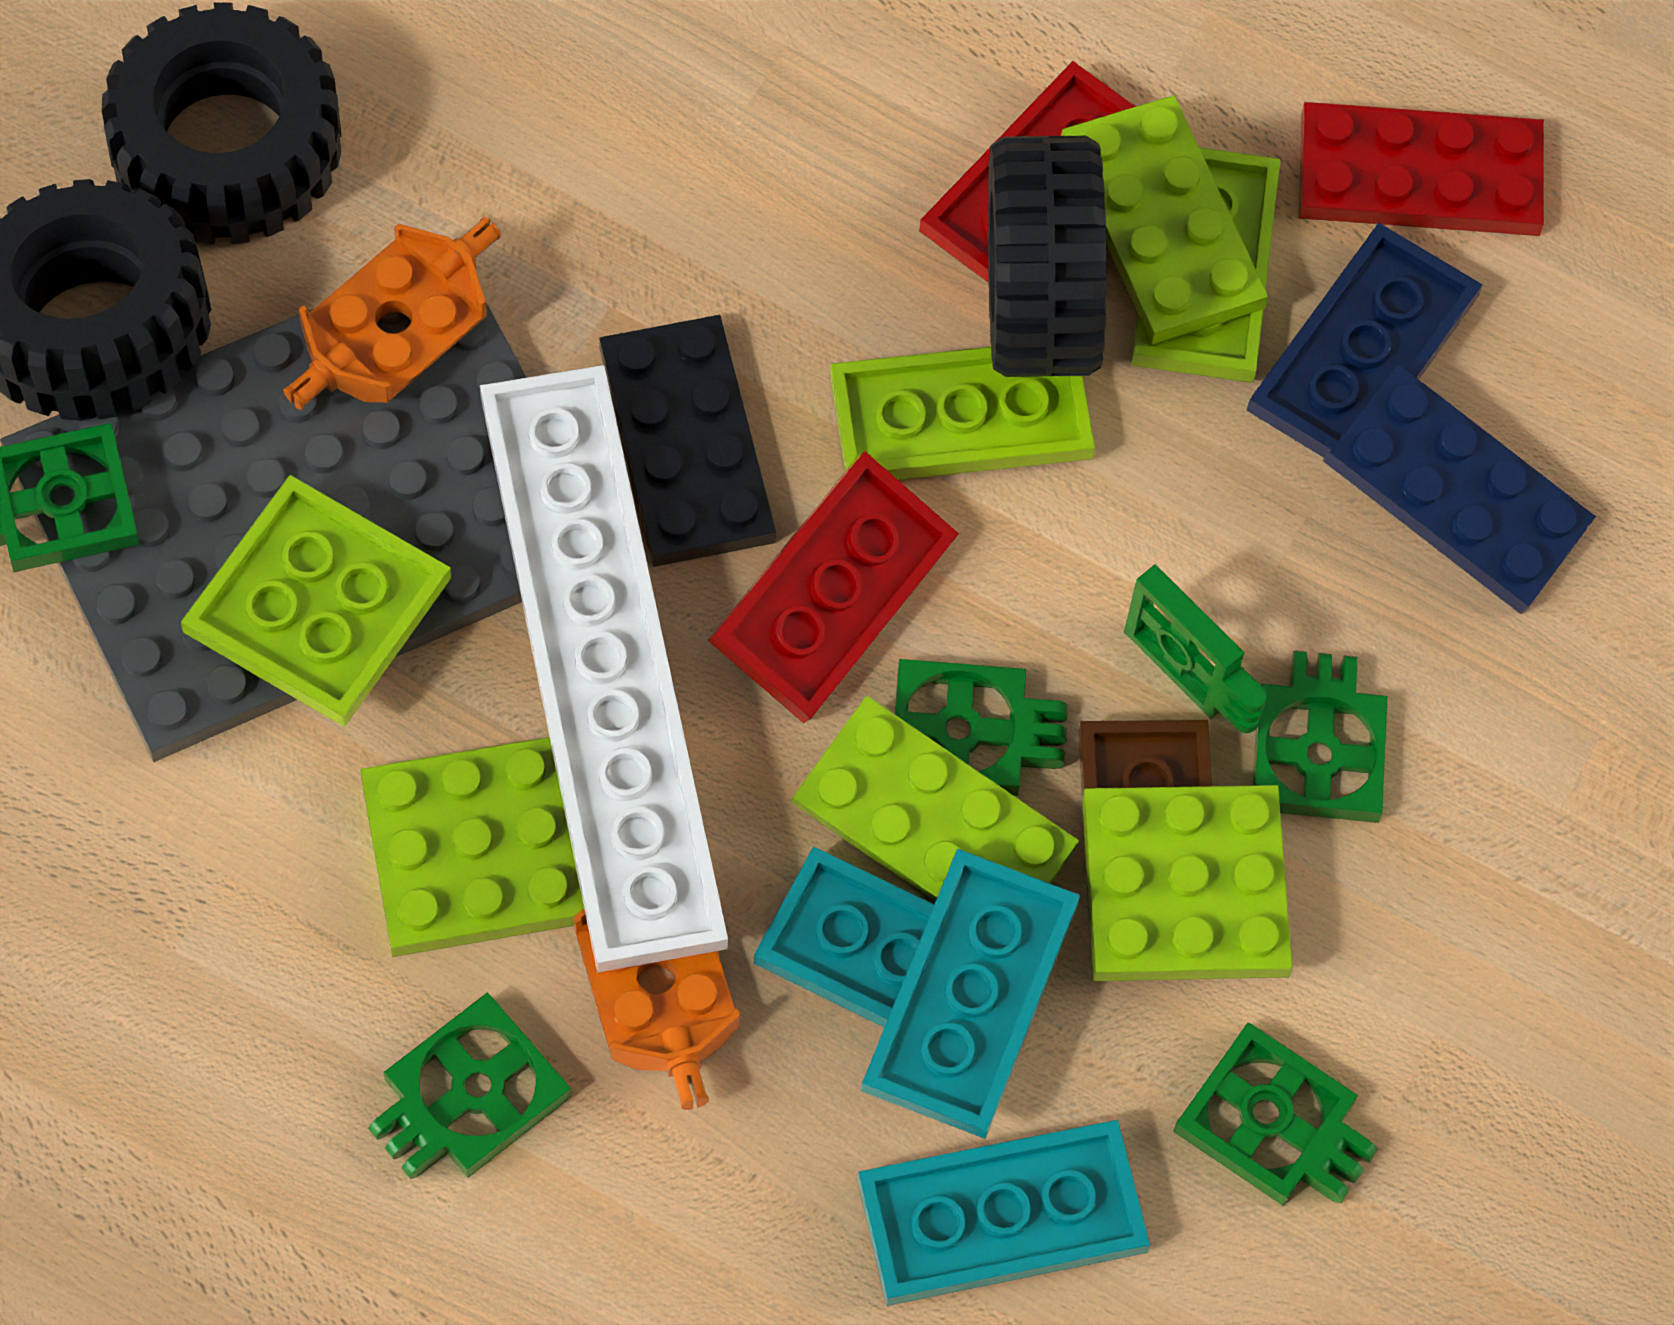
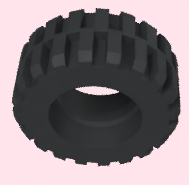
[102,2,342,245]
[988,135,1106,377]
[0,179,212,421]

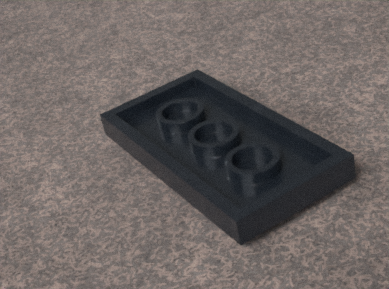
[599,314,776,567]

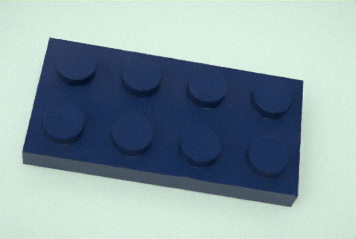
[1246,222,1483,458]
[1323,364,1596,614]

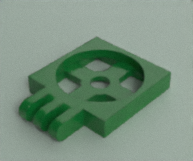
[0,423,140,572]
[1124,564,1267,733]
[1253,650,1388,823]
[895,659,1068,796]
[368,992,571,1179]
[1173,1022,1378,1206]

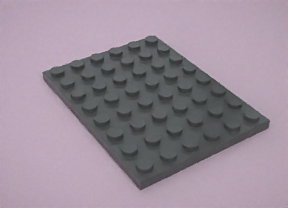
[0,302,527,762]

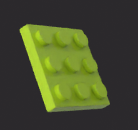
[181,475,451,727]
[360,737,584,957]
[1082,785,1293,981]

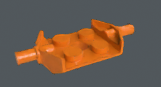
[283,217,501,410]
[574,908,740,1110]

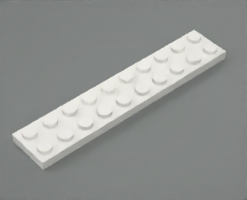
[480,365,728,973]

